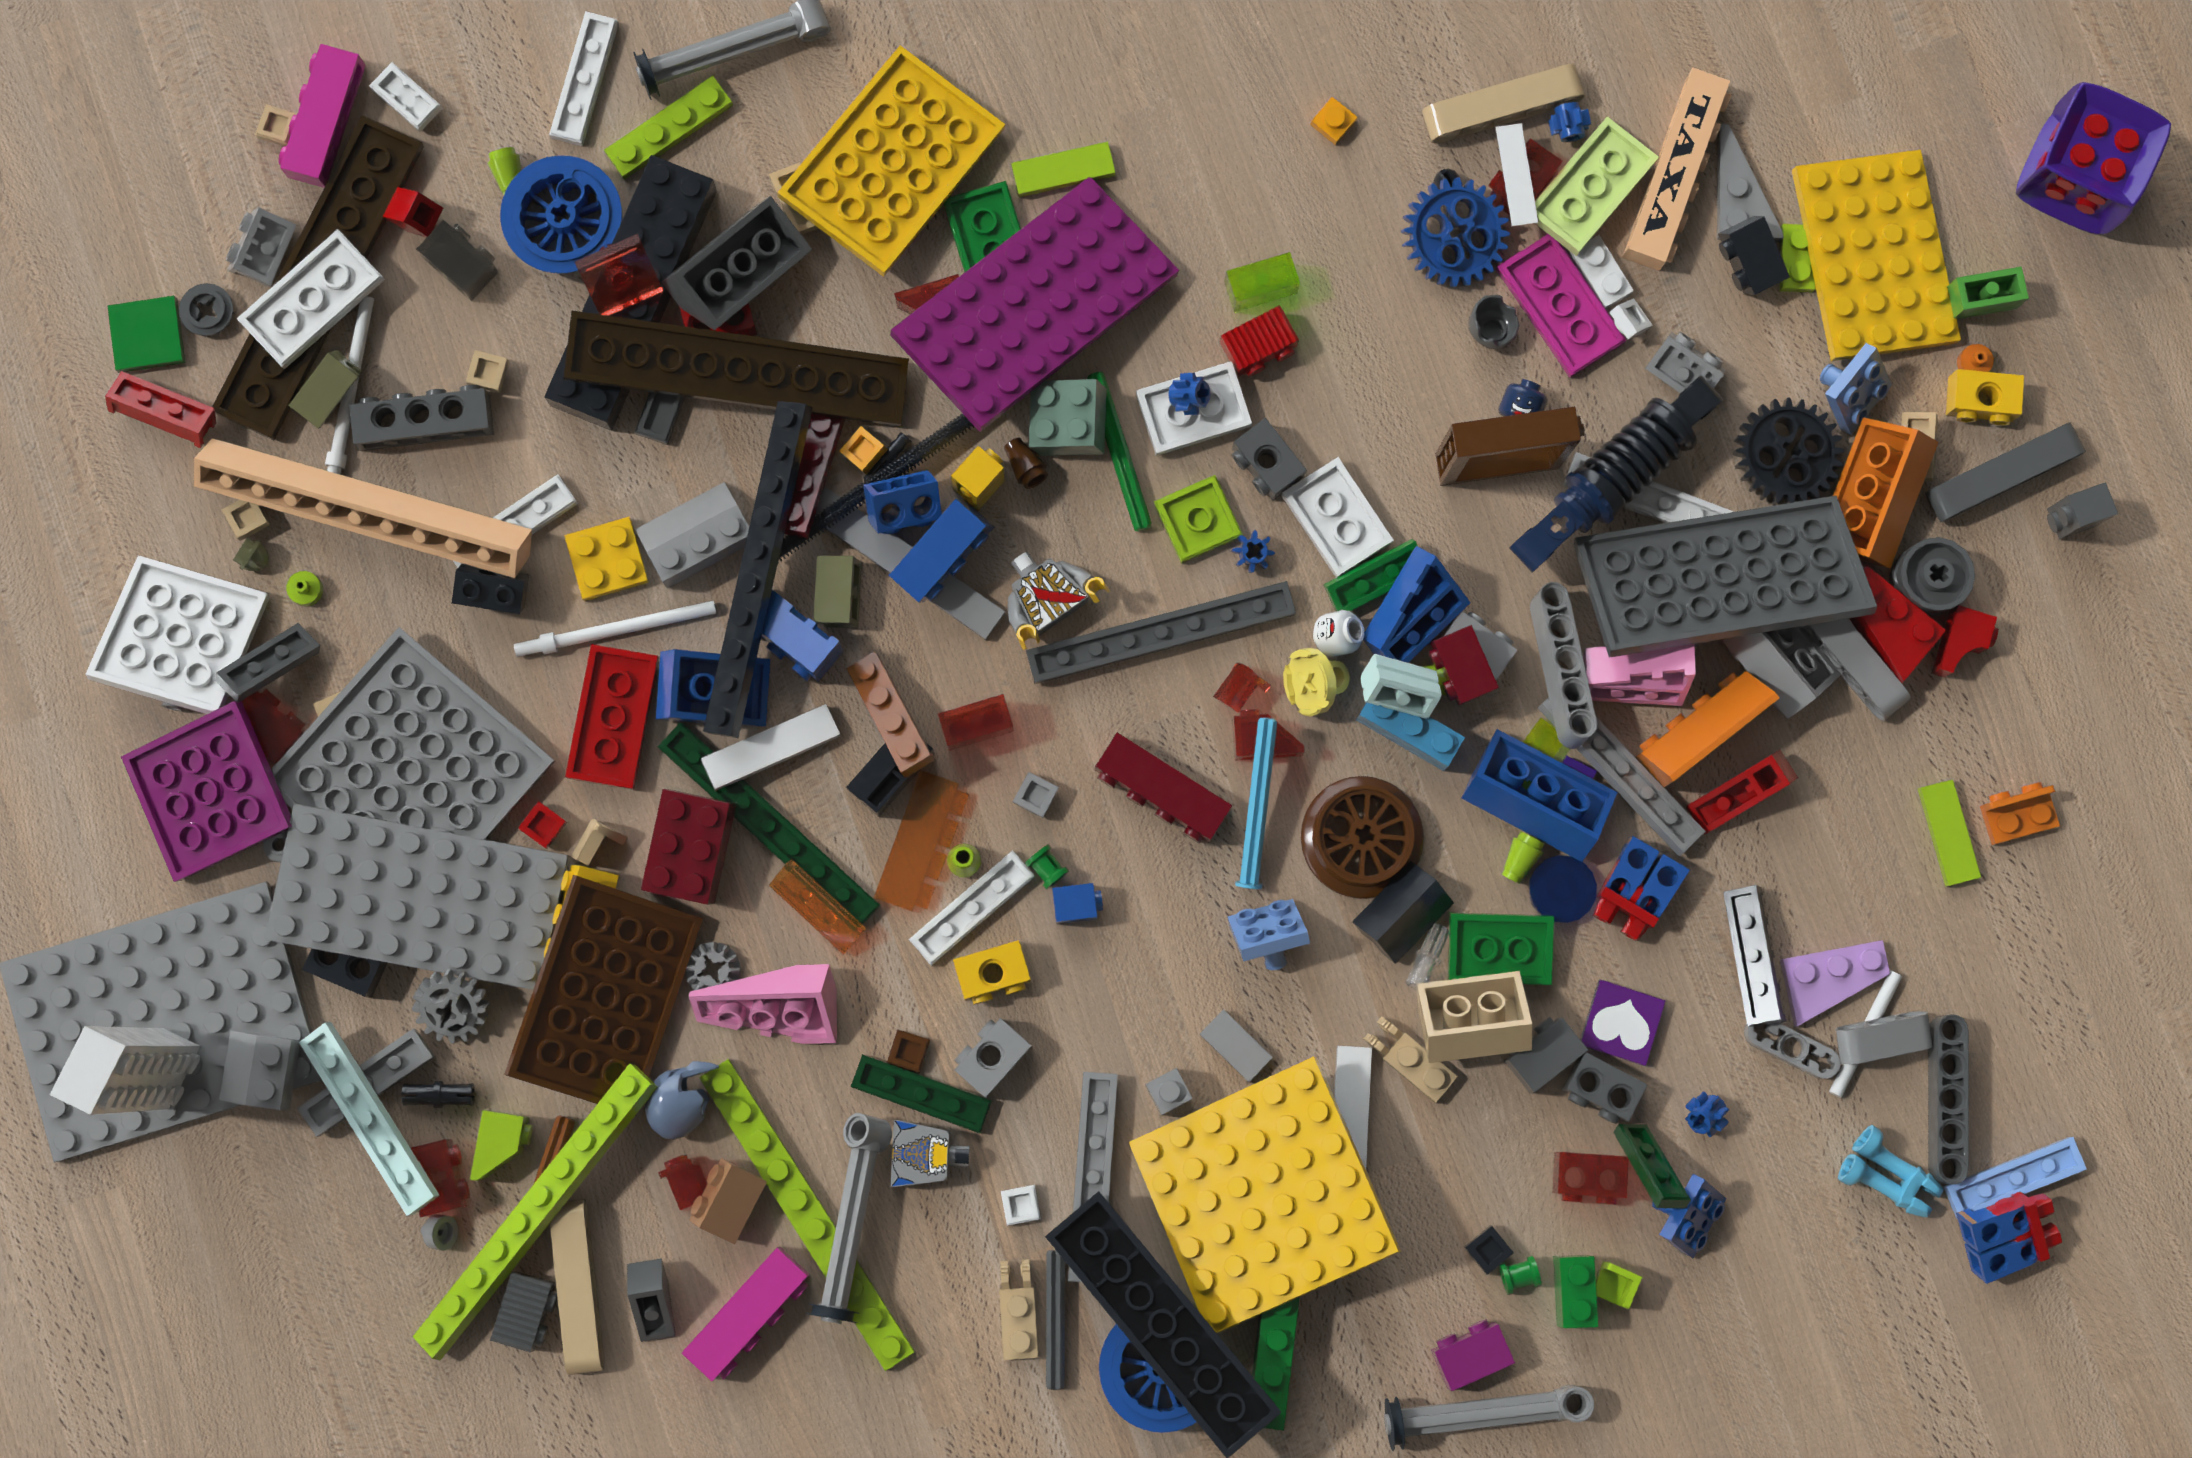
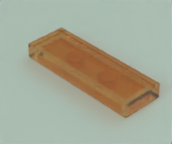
[769,859,866,955]

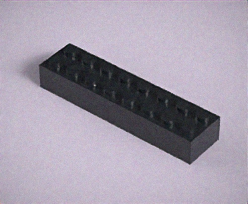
[544,155,717,431]
[1045,1191,1282,1458]

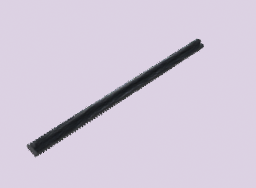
[778,414,974,564]

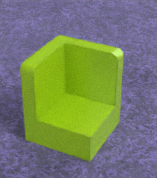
[1596,1261,1642,1309]

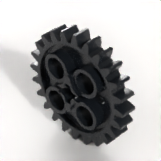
[1733,397,1845,505]

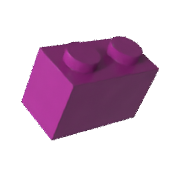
[1431,1319,1515,1391]

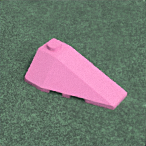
[688,964,837,1044]

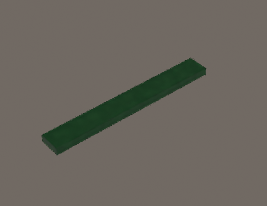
[657,722,881,931]

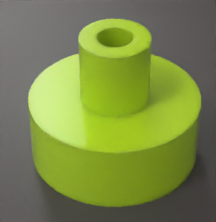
[286,571,323,607]

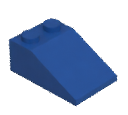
[656,649,770,727]

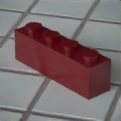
[1095,732,1233,843]

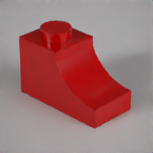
[1931,605,1999,678]

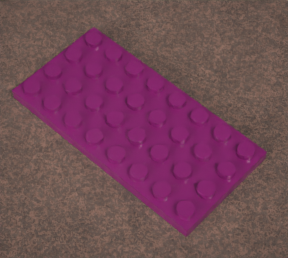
[890,177,1179,432]

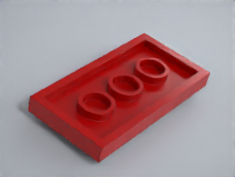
[565,644,659,790]

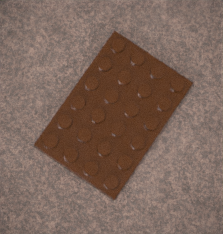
[504,875,703,1116]

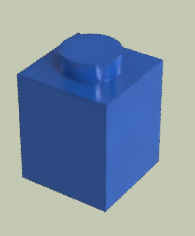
[1052,883,1103,924]

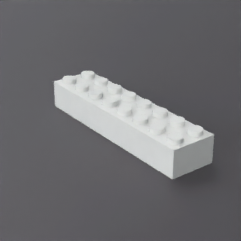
[50,1026,201,1115]

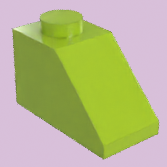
[470,1110,533,1181]

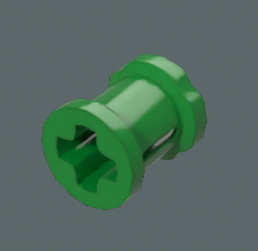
[1025,844,1069,889]
[1499,1256,1542,1295]

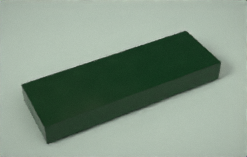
[1613,1124,1691,1208]

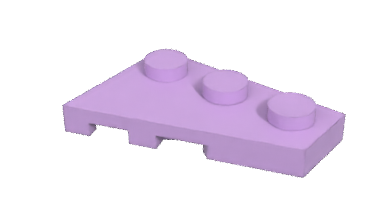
[1780,940,1890,1027]

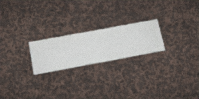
[1496,123,1538,226]

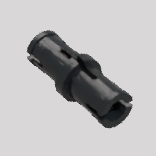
[402,1081,475,1108]

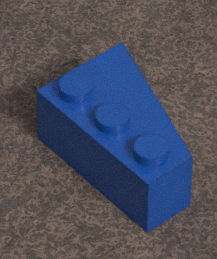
[889,499,995,603]
[1363,546,1471,663]

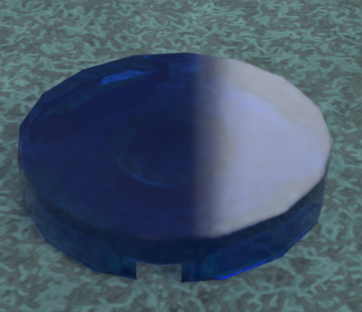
[1528,855,1597,923]

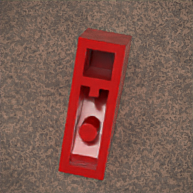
[1686,749,1798,835]

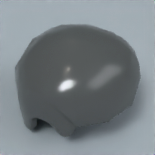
[1468,295,1520,349]

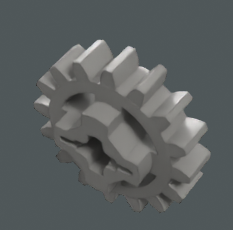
[412,969,490,1043]

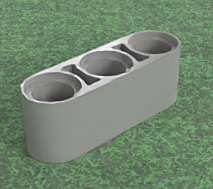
[1836,1011,1933,1064]

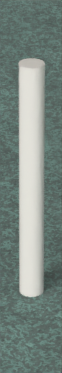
[1829,971,1902,1098]

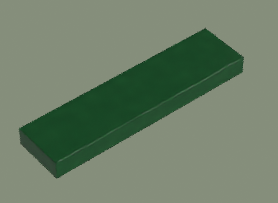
[851,1054,992,1133]

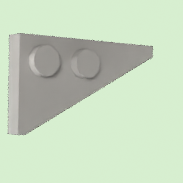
[1717,124,1783,242]

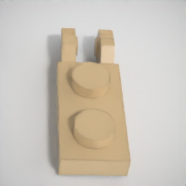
[1363,1016,1458,1103]
[999,1259,1038,1360]

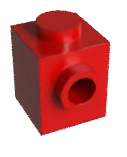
[383,187,444,238]

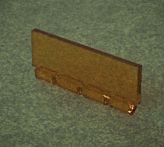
[874,770,969,912]

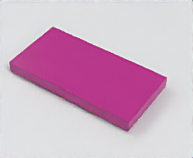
[1496,234,1626,378]

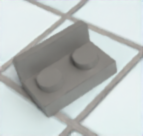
[226,207,296,286]
[1645,332,1726,393]

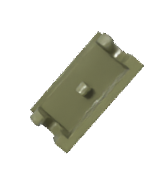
[289,350,362,429]
[813,556,862,628]

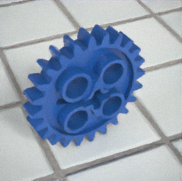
[1401,177,1510,287]

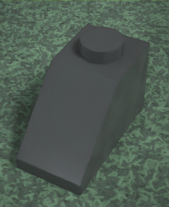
[627,1258,675,1342]

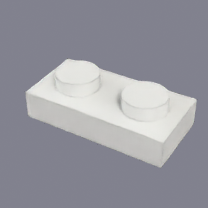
[1569,235,1634,309]

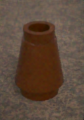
[1004,437,1048,489]

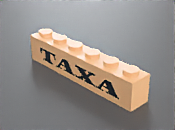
[1622,68,1731,271]

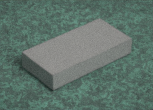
[1199,1009,1273,1082]

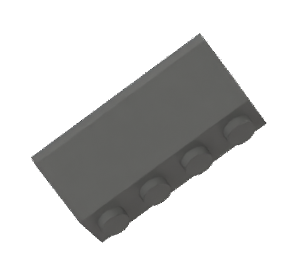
[661,196,812,330]

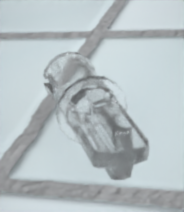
[1405,923,1449,990]

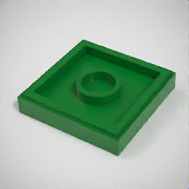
[107,295,185,373]

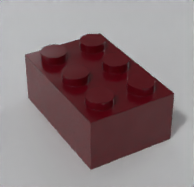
[641,789,737,905]

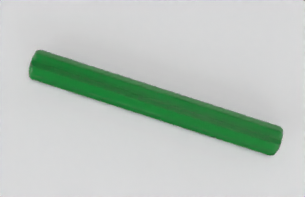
[1087,371,1152,531]

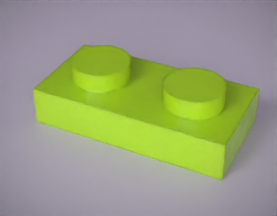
[1780,224,1815,293]

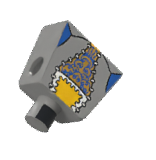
[891,1120,970,1187]

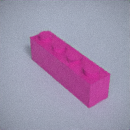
[279,44,366,188]
[681,1246,810,1381]

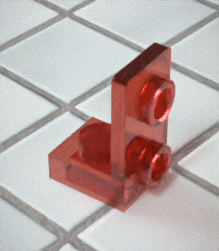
[658,1155,708,1211]

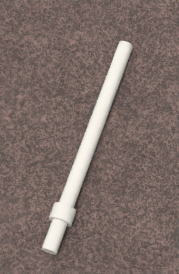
[325,296,374,475]
[514,601,717,657]

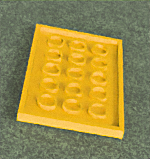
[777,45,1005,277]
[1792,150,1961,361]

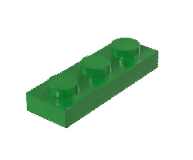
[1323,539,1418,612]

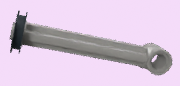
[634,0,831,100]
[806,1113,892,1324]
[1384,1385,1594,1451]

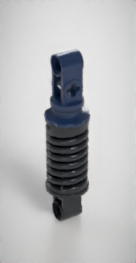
[1509,375,1724,573]

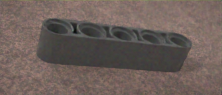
[1925,422,2086,523]
[1928,1014,1969,1185]

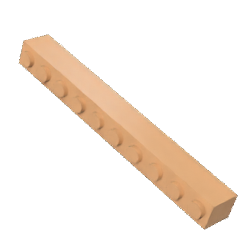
[194,438,532,578]

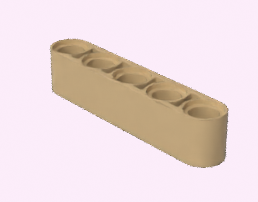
[1422,64,1585,144]
[550,1199,604,1375]

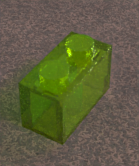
[1224,252,1300,312]

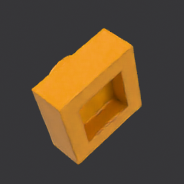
[1310,97,1358,145]
[839,426,888,475]

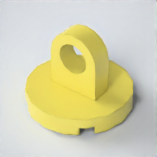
[1283,648,1350,717]

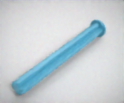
[1235,718,1277,889]

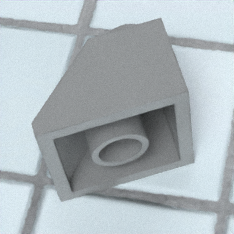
[219,1031,301,1110]

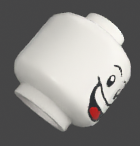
[1313,610,1364,657]

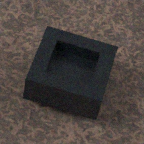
[1464,1225,1514,1275]

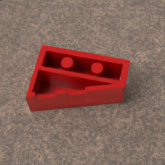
[1849,565,1946,683]

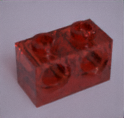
[1488,138,1563,215]
[1552,1152,1629,1205]

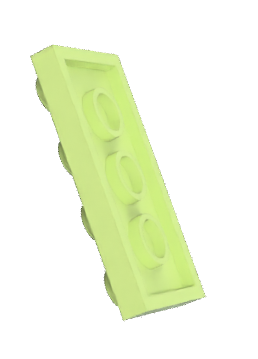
[1535,116,1659,256]

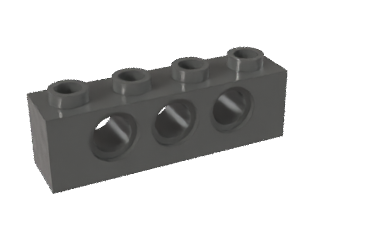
[349,385,494,451]

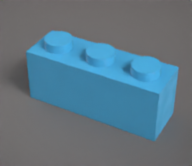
[1356,703,1465,771]

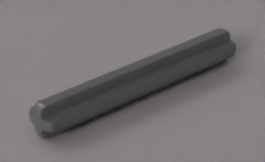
[1046,1250,1065,1390]

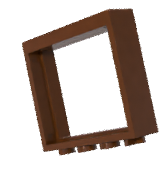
[1435,406,1585,486]

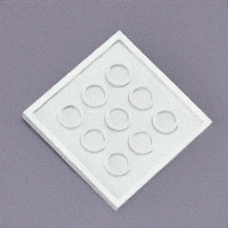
[86,555,269,714]

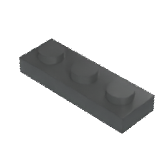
[215,623,320,702]

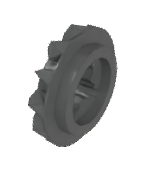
[179,283,235,338]

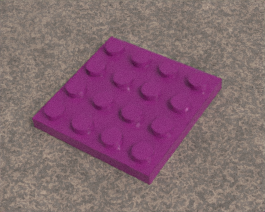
[121,701,292,882]

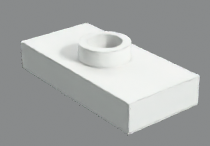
[369,62,443,132]

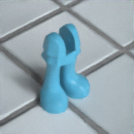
[1838,1125,1943,1217]

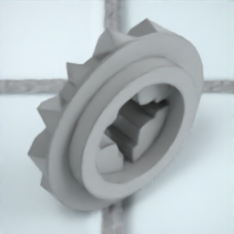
[685,942,740,990]

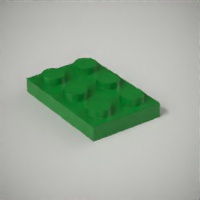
[1447,912,1554,985]

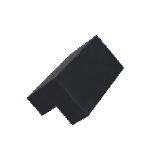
[846,743,935,817]
[1352,861,1454,964]

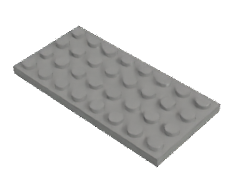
[264,804,569,990]

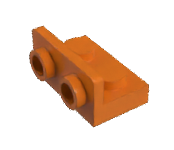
[1980,782,2060,845]

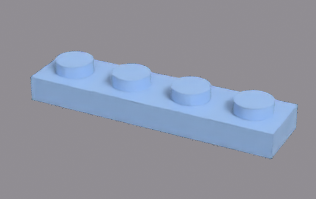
[1943,1137,2087,1219]

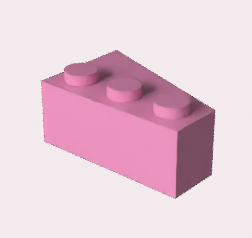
[1583,644,1696,706]

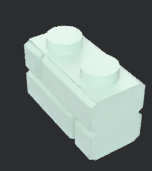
[1360,654,1442,719]

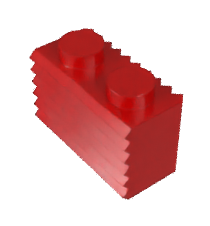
[1220,305,1299,377]

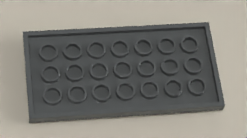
[1574,496,1877,658]

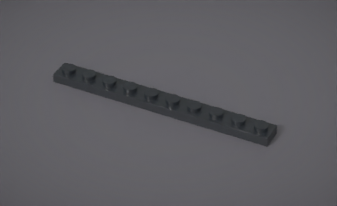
[703,401,813,739]

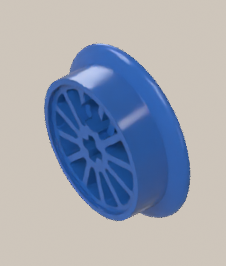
[500,155,622,273]
[1099,1324,1196,1433]

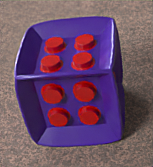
[2016,82,2171,235]

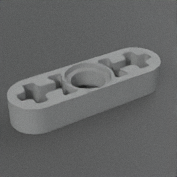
[1744,1023,1840,1079]

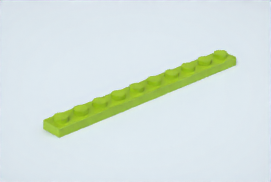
[699,1059,915,1371]
[413,1063,658,1361]

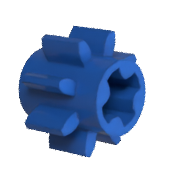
[1548,102,1591,142]
[1168,373,1211,415]
[1231,530,1275,573]
[1685,1091,1729,1137]

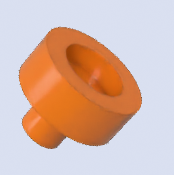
[1957,344,1994,372]

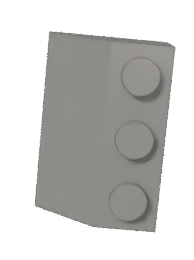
[635,482,749,589]
[1723,626,1841,719]

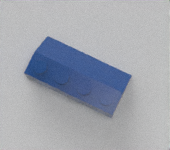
[1461,729,1618,862]

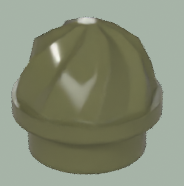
[233,537,269,572]

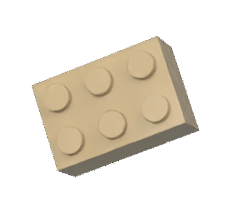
[1417,971,1532,1063]

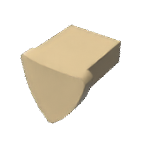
[571,819,627,866]

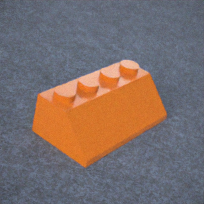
[1833,417,1939,568]
[1635,671,1780,787]

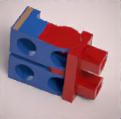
[1593,836,1690,941]
[1956,1192,2062,1284]

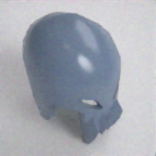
[644,1061,719,1140]

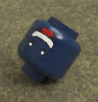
[1498,379,1548,416]

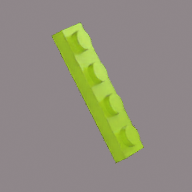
[604,76,733,180]

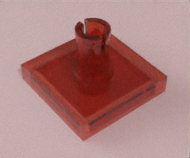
[575,234,663,316]

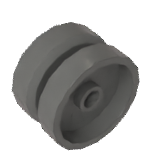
[1888,537,1975,617]

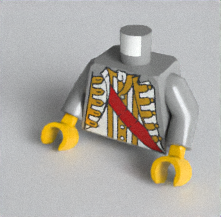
[1008,552,1110,650]

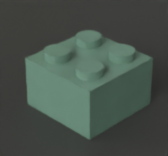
[1029,379,1107,456]

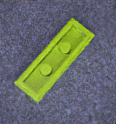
[1011,141,1116,197]
[1918,779,1981,887]

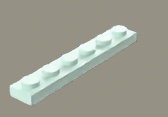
[299,1022,440,1216]

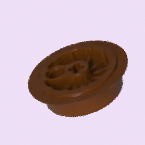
[1301,776,1424,899]

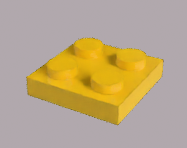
[564,517,649,601]

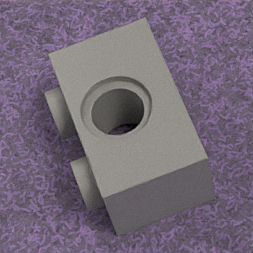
[954,1018,1032,1098]

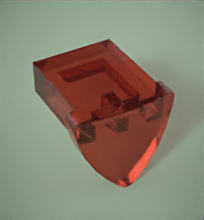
[1213,663,1271,713]

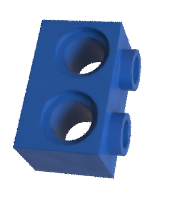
[863,470,942,534]

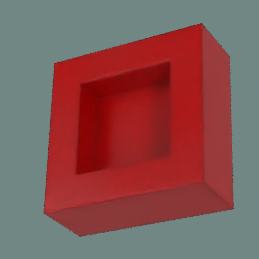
[518,801,568,849]

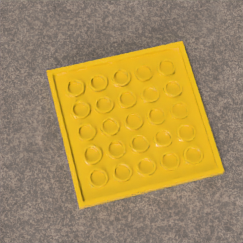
[1129,1056,1401,1334]

